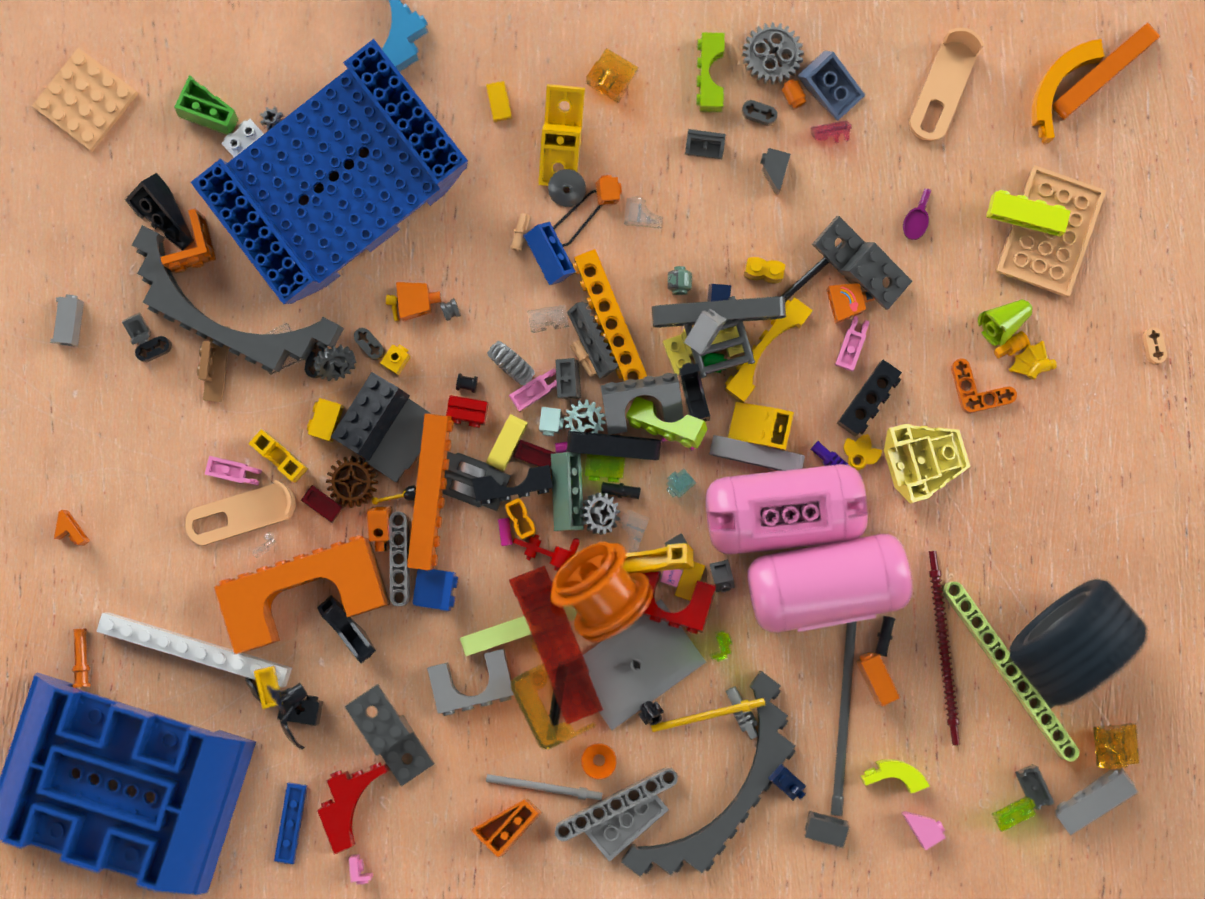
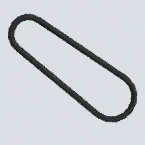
[553,190,602,247]

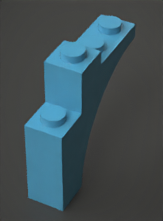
[382,0,428,72]

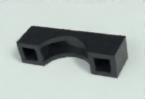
[472,465,553,505]

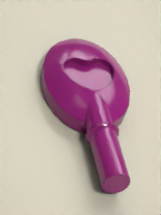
[903,188,931,240]

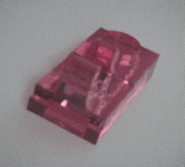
[810,121,852,143]

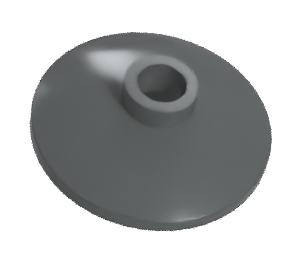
[548,169,586,207]

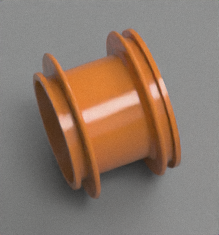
[551,542,653,642]

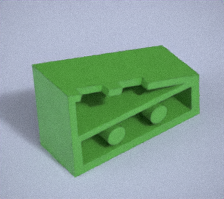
[174,75,238,135]

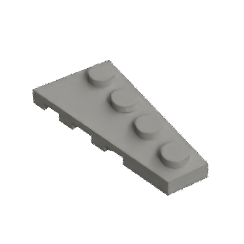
[585,795,669,862]

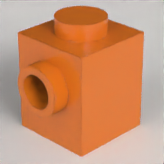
[596,175,622,205]

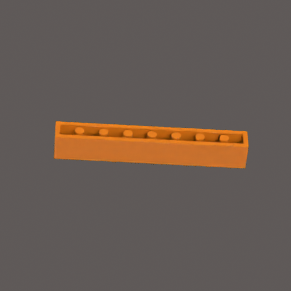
[407,413,454,571]

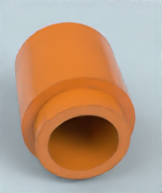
[782,79,807,109]

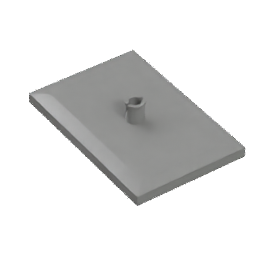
[567,599,706,730]

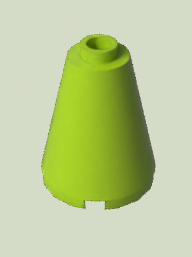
[978,300,1032,346]

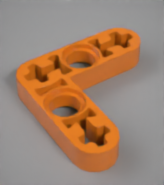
[951,358,1017,413]

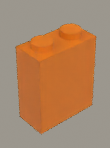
[856,652,900,707]

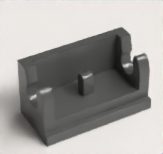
[685,129,726,159]
[555,358,581,399]
[1015,764,1054,810]
[805,811,849,848]

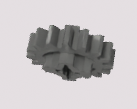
[313,345,356,381]
[580,493,621,535]

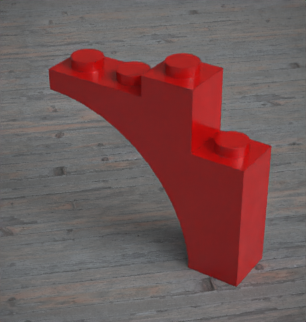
[317,762,389,854]

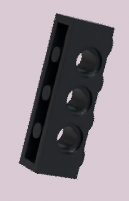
[837,359,902,436]

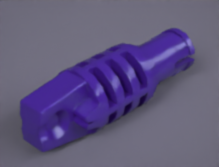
[810,441,850,466]

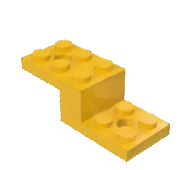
[538,84,585,188]

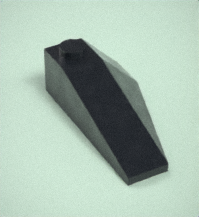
[125,173,194,251]

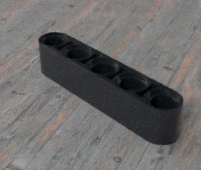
[566,431,661,460]

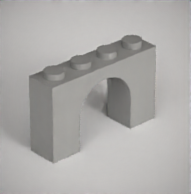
[427,649,515,716]

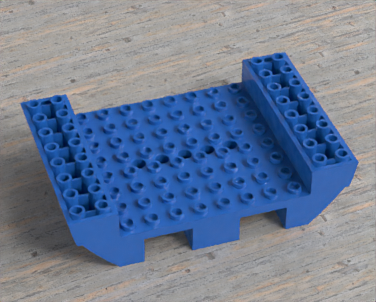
[190,39,468,304]
[0,672,256,895]

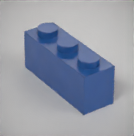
[524,222,576,286]

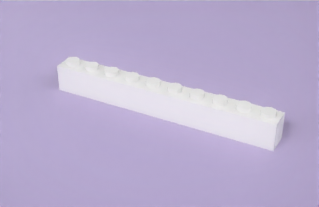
[96,613,292,688]

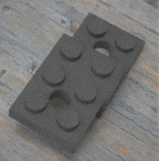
[812,216,912,310]
[344,684,435,786]

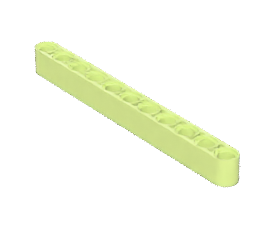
[942,582,1079,761]

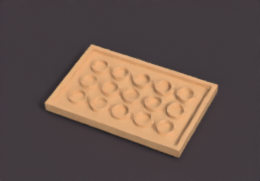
[996,165,1106,298]

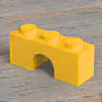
[248,429,309,483]

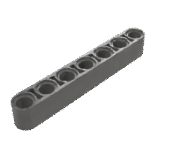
[651,296,786,328]

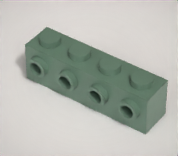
[551,452,584,531]

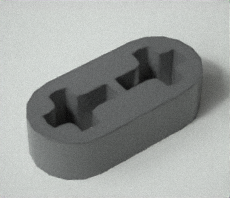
[742,100,777,125]
[354,328,385,360]

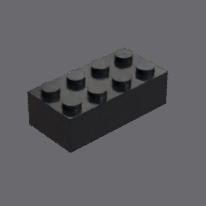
[331,372,410,460]

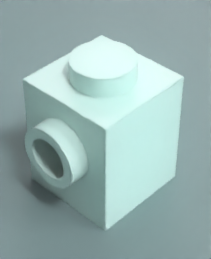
[539,407,564,436]

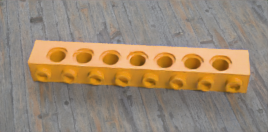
[572,249,647,399]

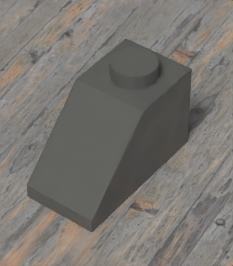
[760,148,791,194]

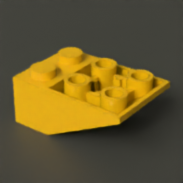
[728,402,794,451]

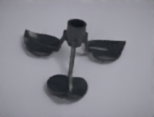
[245,677,308,749]

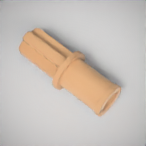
[510,213,531,252]
[570,340,597,377]

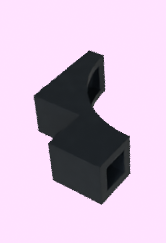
[679,362,710,422]

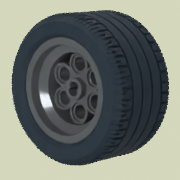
[1010,579,1147,705]

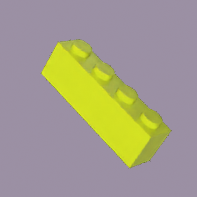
[986,190,1071,237]

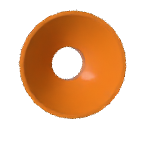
[581,743,617,779]

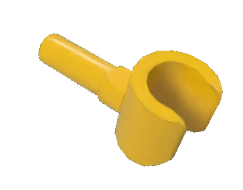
[386,295,399,321]

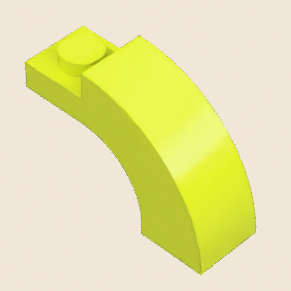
[860,759,930,794]

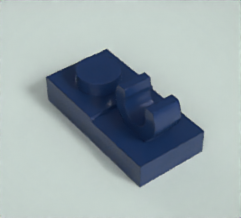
[769,764,806,801]

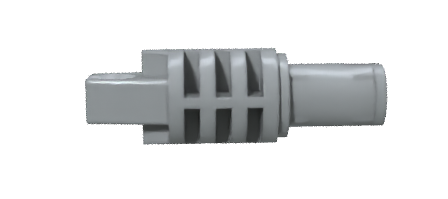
[725,686,758,739]

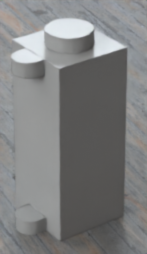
[50,294,84,347]

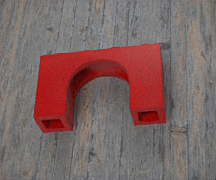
[639,571,716,635]

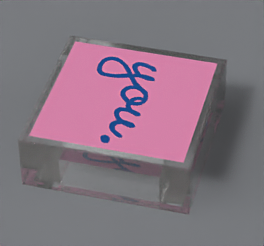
[659,569,683,588]

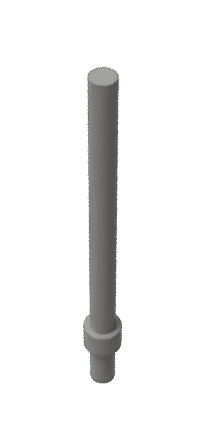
[486,774,602,800]

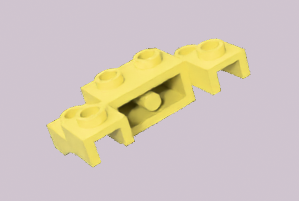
[662,326,744,376]

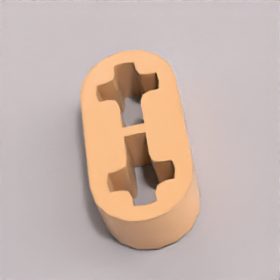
[1143,328,1167,364]

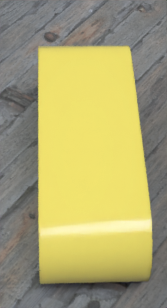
[486,414,528,472]

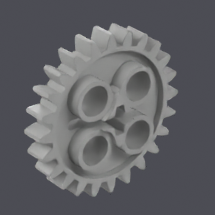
[742,22,804,84]

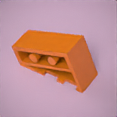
[470,799,542,858]

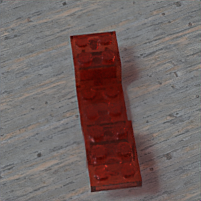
[509,565,603,725]

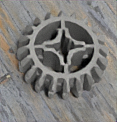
[487,341,535,385]

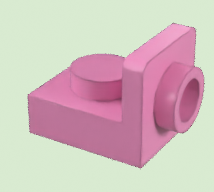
[349,854,373,884]

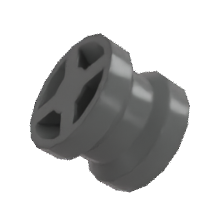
[440,298,461,321]

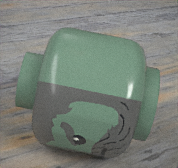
[668,266,692,295]

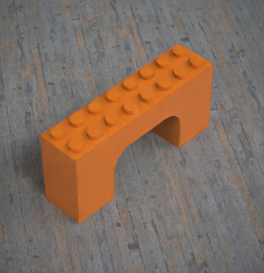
[214,535,390,654]

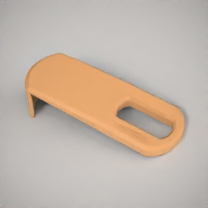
[909,28,984,141]
[185,480,296,545]

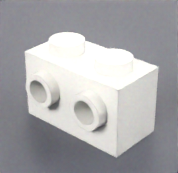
[222,119,264,157]

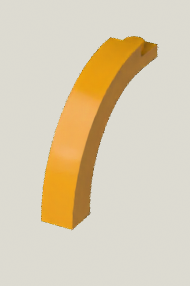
[1032,39,1104,144]

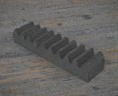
[567,302,618,379]

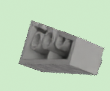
[1055,764,1138,835]

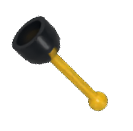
[372,485,416,505]

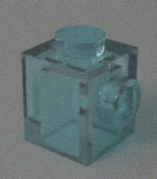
[666,469,697,499]

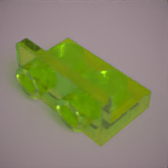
[992,796,1036,831]

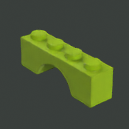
[696,32,725,112]
[626,397,708,449]

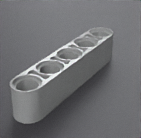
[709,435,805,471]
[389,511,410,607]

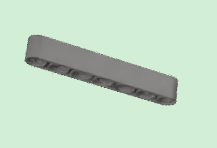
[555,767,678,841]

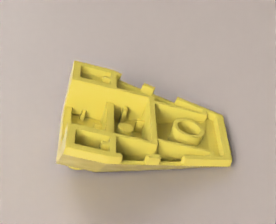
[884,424,970,503]

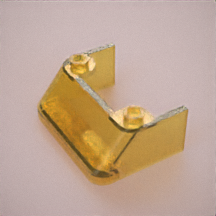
[511,655,596,750]

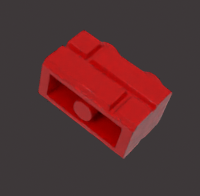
[446,395,489,428]

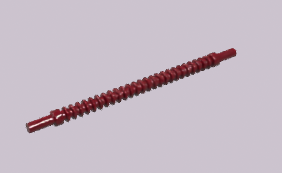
[929,551,960,746]

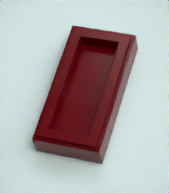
[513,439,556,469]
[301,485,344,523]

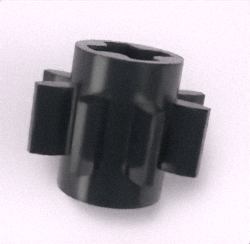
[638,701,664,725]

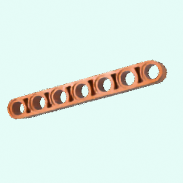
[1052,23,1160,120]

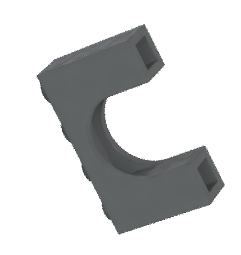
[601,373,684,435]

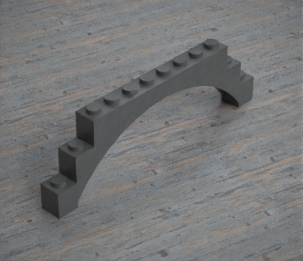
[132,225,344,373]
[622,671,796,877]

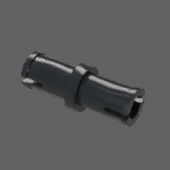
[601,482,641,499]
[875,616,896,657]

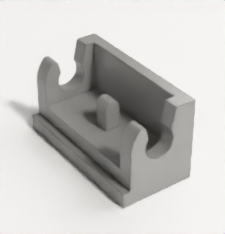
[684,309,727,355]

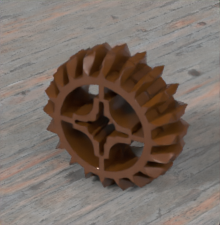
[326,456,379,508]

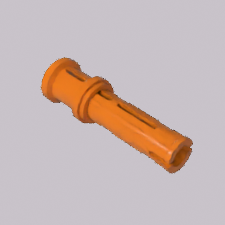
[72,628,91,688]

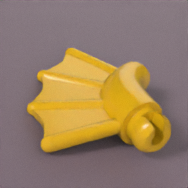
[1009,340,1057,380]

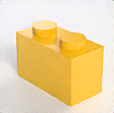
[307,398,344,443]

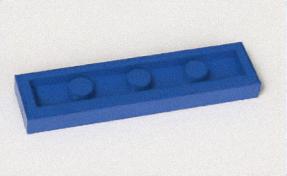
[274,782,308,864]

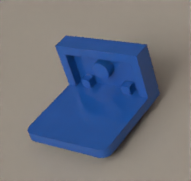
[413,569,458,611]

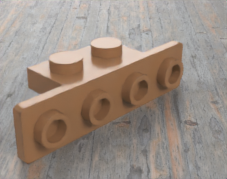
[197,326,231,402]

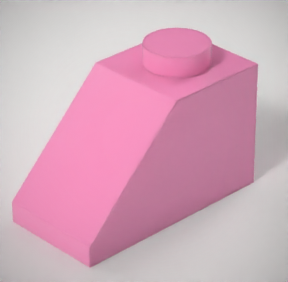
[902,811,946,850]

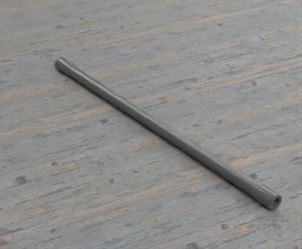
[831,621,857,816]

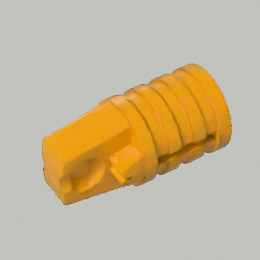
[994,331,1030,359]

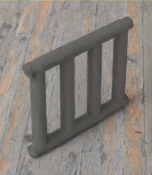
[684,296,755,379]

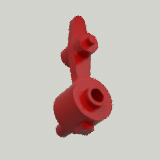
[512,534,580,571]

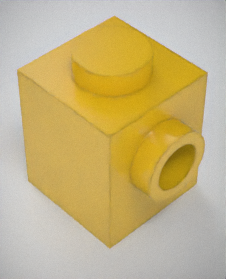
[380,344,411,376]

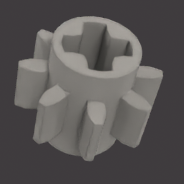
[260,107,284,131]

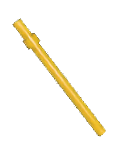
[651,698,766,732]

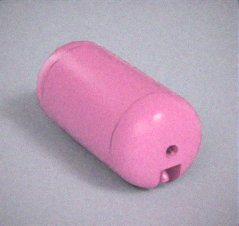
[706,464,868,554]
[748,534,912,632]

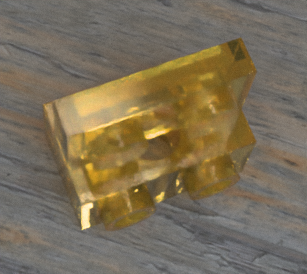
[586,48,638,103]
[1093,723,1139,770]

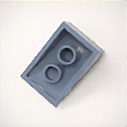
[797,51,865,121]

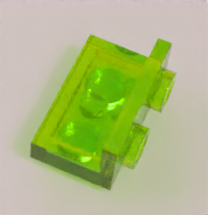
[585,454,625,483]
[709,630,732,662]

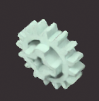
[564,399,606,433]

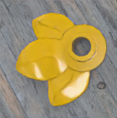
[844,434,882,470]

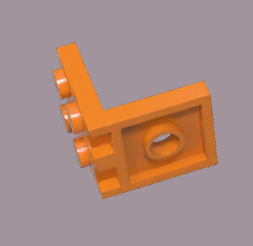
[160,208,216,273]

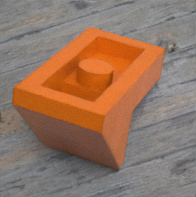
[54,510,90,546]

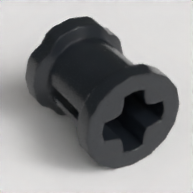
[456,373,478,393]

